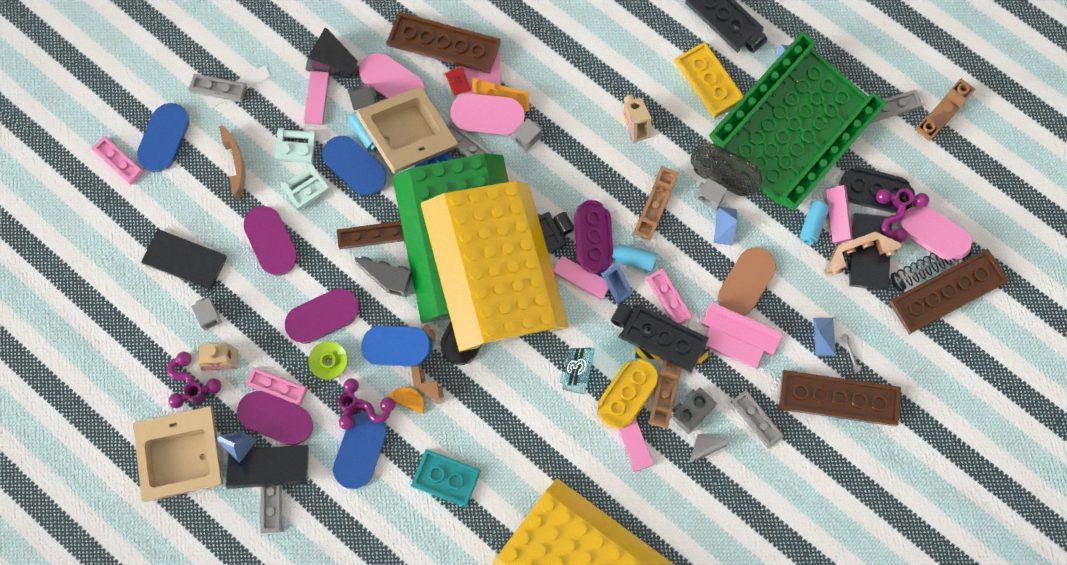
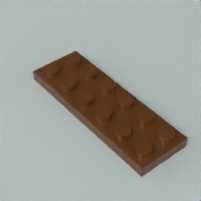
[386,12,501,74]
[889,249,1009,335]
[778,370,901,427]

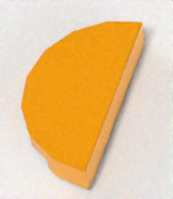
[388,386,425,414]

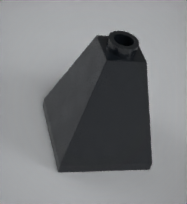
[305,28,360,78]

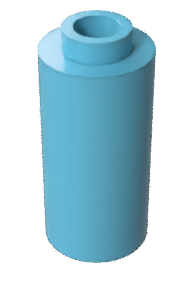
[348,111,378,151]
[800,201,829,245]
[612,244,656,272]

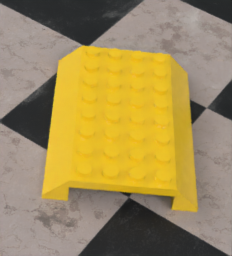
[421,181,569,352]
[492,478,674,565]

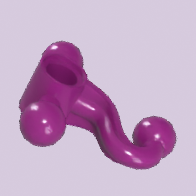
[876,188,930,243]
[167,351,221,408]
[338,378,396,430]

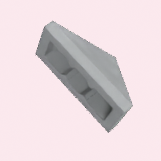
[689,434,729,463]

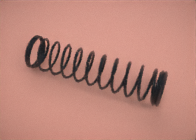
[891,249,972,291]

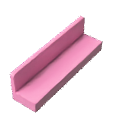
[701,302,783,356]

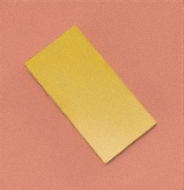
[674,42,743,118]

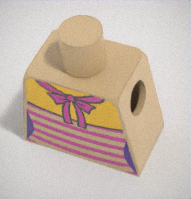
[624,95,652,143]
[199,343,238,371]

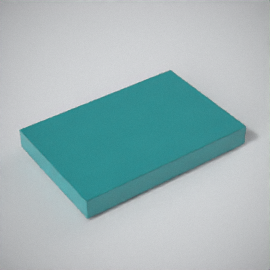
[411,449,481,508]

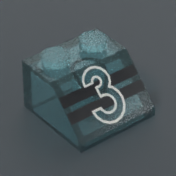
[560,348,595,395]

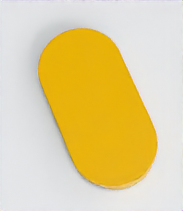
[598,359,658,429]

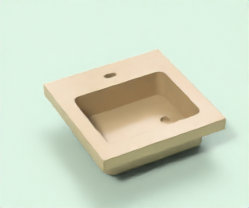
[356,86,458,174]
[133,406,223,502]

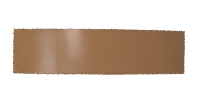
[219,125,246,200]
[633,166,679,241]
[648,359,682,429]

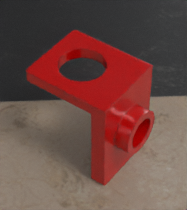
[443,66,471,96]

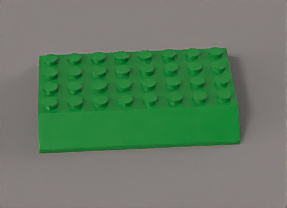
[709,31,887,210]
[392,153,509,324]

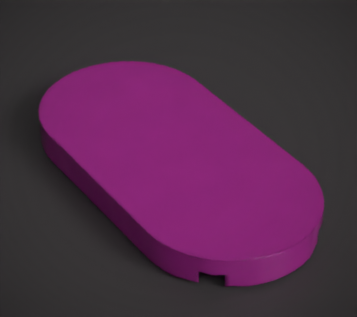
[574,200,613,274]
[243,206,297,276]
[285,289,359,344]
[237,391,313,446]

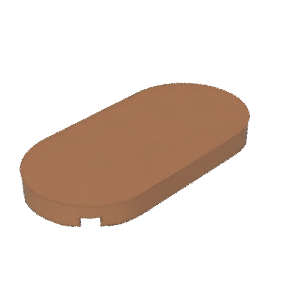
[718,247,776,315]

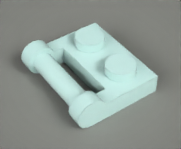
[275,128,316,164]
[280,164,330,211]

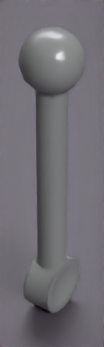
[841,334,861,373]

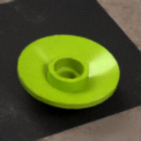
[308,341,348,380]

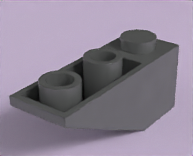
[354,256,412,297]

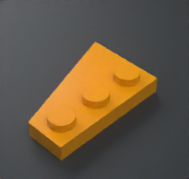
[472,78,530,111]

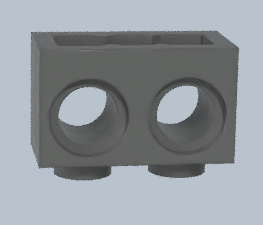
[348,83,378,110]
[671,387,717,434]

